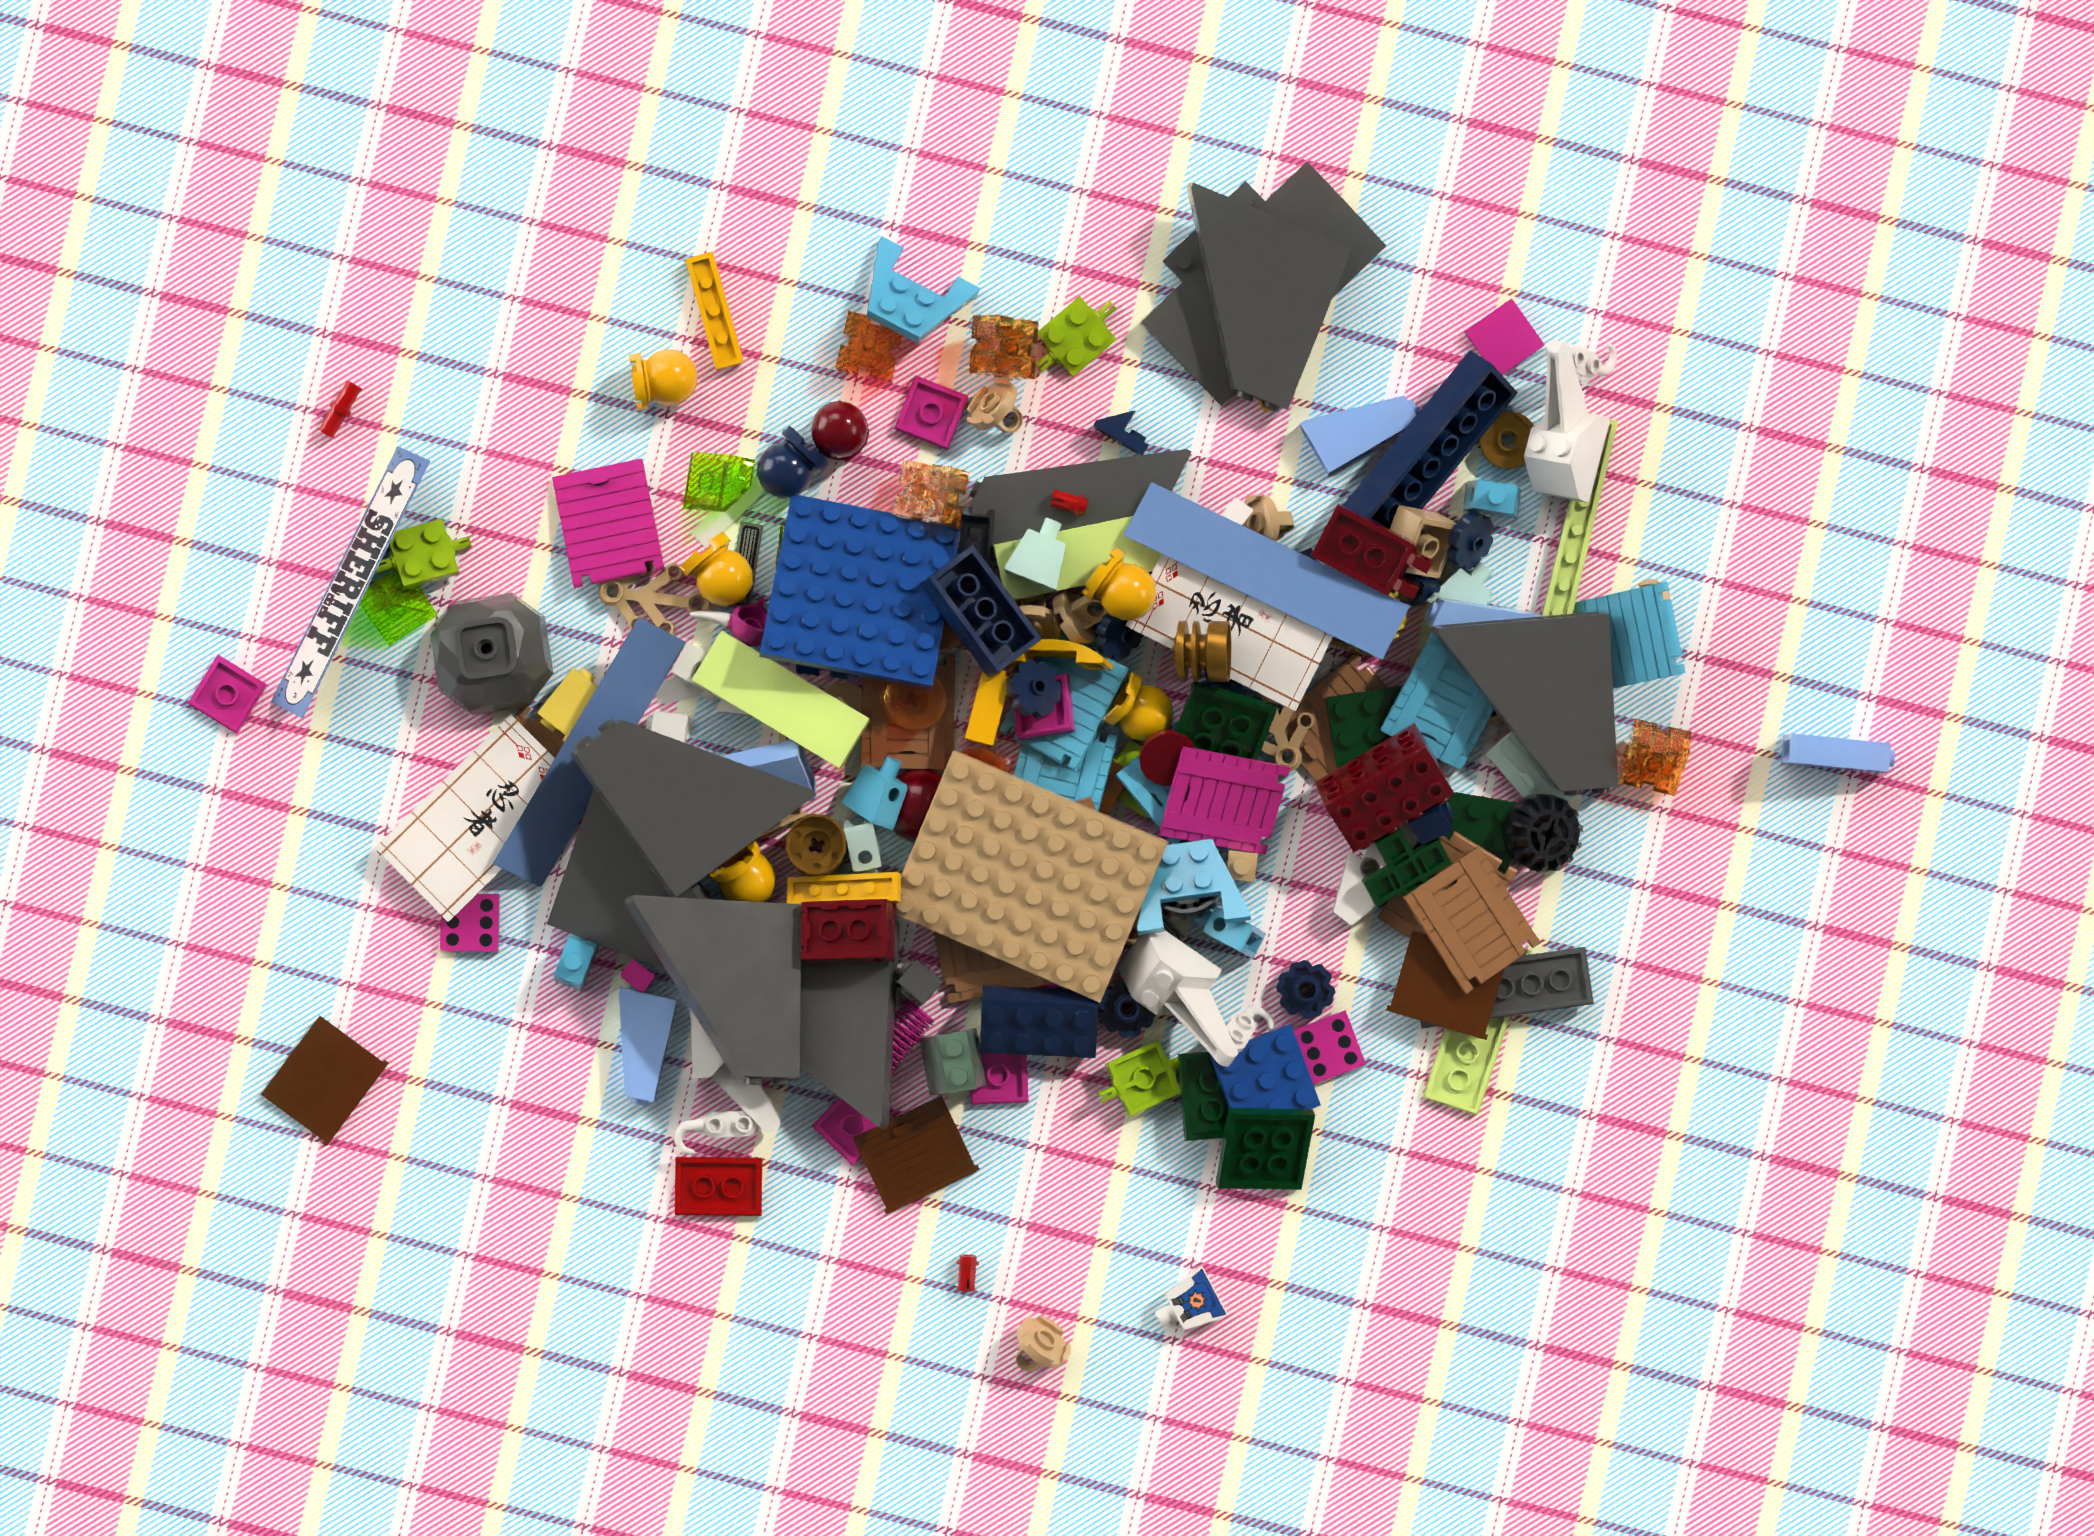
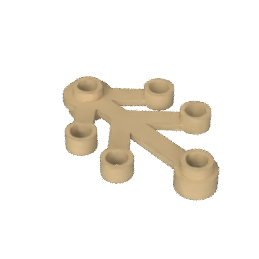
[598,562,710,635]
[1260,693,1315,772]

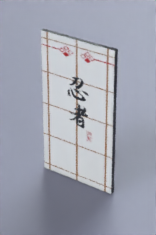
[1125,554,1334,711]
[375,714,555,922]

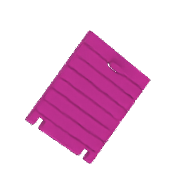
[552,458,665,588]
[1158,746,1290,855]

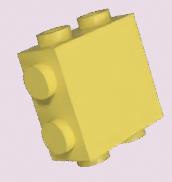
[537,667,598,741]

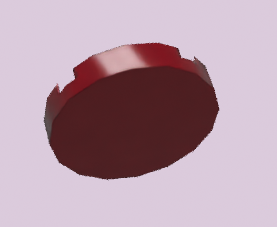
[1139,729,1196,786]

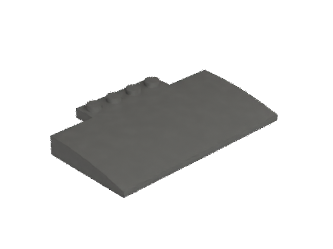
[1141,162,1386,406]

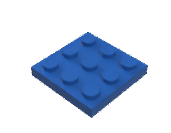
[1209,1024,1321,1109]

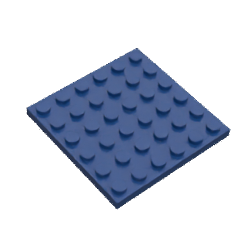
[759,495,961,690]

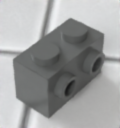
[897,959,944,1004]

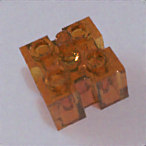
[835,311,904,384]
[969,314,1039,380]
[893,460,969,529]
[1619,718,1692,796]

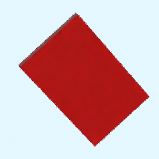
[675,1156,763,1216]

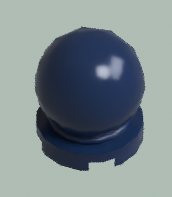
[756,425,830,500]

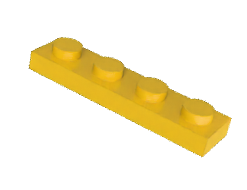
[685,251,744,371]
[787,872,901,904]

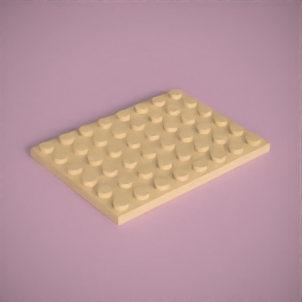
[894,750,1169,1002]

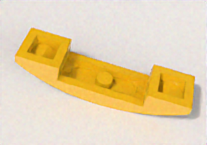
[1006,639,1113,670]

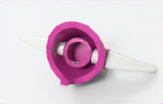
[690,597,768,647]

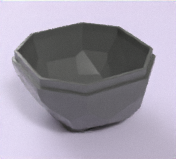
[430,592,554,715]

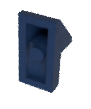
[1093,410,1149,455]

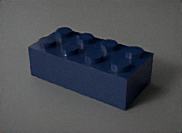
[919,545,1042,678]
[979,985,1099,1058]

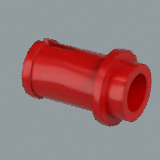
[1050,489,1089,516]
[956,1254,979,1292]

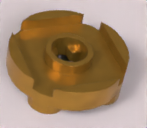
[1479,412,1534,470]

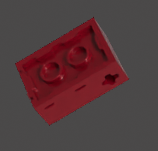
[801,899,895,964]

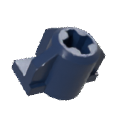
[1398,573,1441,607]

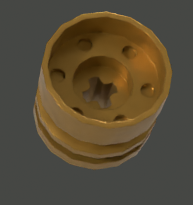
[1173,621,1232,682]
[786,814,847,876]

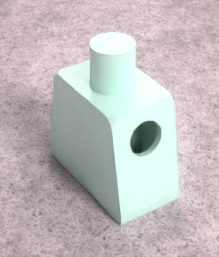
[1004,518,1066,591]
[1425,562,1493,605]
[844,817,882,874]

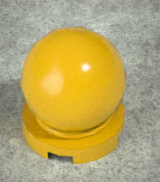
[629,349,698,411]
[680,532,753,606]
[1082,547,1156,621]
[1103,672,1173,742]
[708,840,776,902]

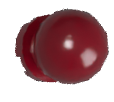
[810,400,869,461]

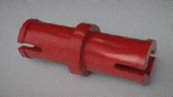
[318,380,362,439]

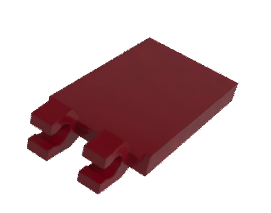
[1311,503,1433,599]

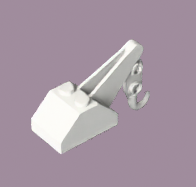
[1524,340,1617,503]
[1118,930,1274,1066]
[674,1009,781,1155]

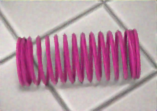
[892,999,934,1075]

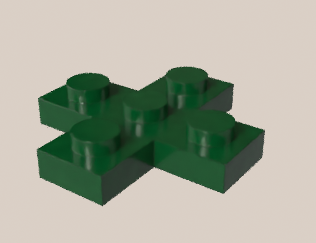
[1361,828,1452,914]

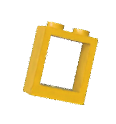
[965,670,1007,747]

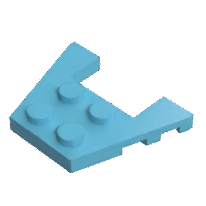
[866,236,980,344]
[1137,839,1251,935]

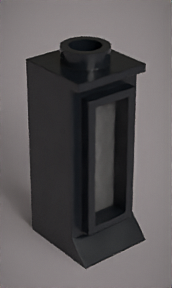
[959,506,995,567]

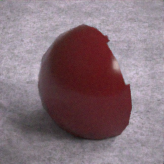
[893,769,942,842]

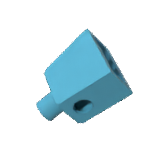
[1463,479,1521,519]
[841,755,908,830]
[1195,907,1267,959]
[554,934,600,992]

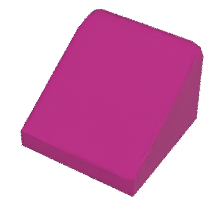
[620,960,655,992]

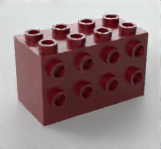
[1315,723,1454,852]

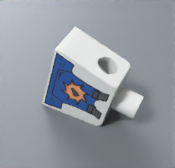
[1155,1264,1228,1330]

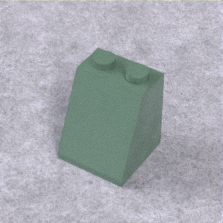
[919,1028,987,1095]

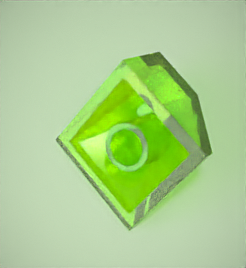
[683,452,755,512]
[360,572,438,646]

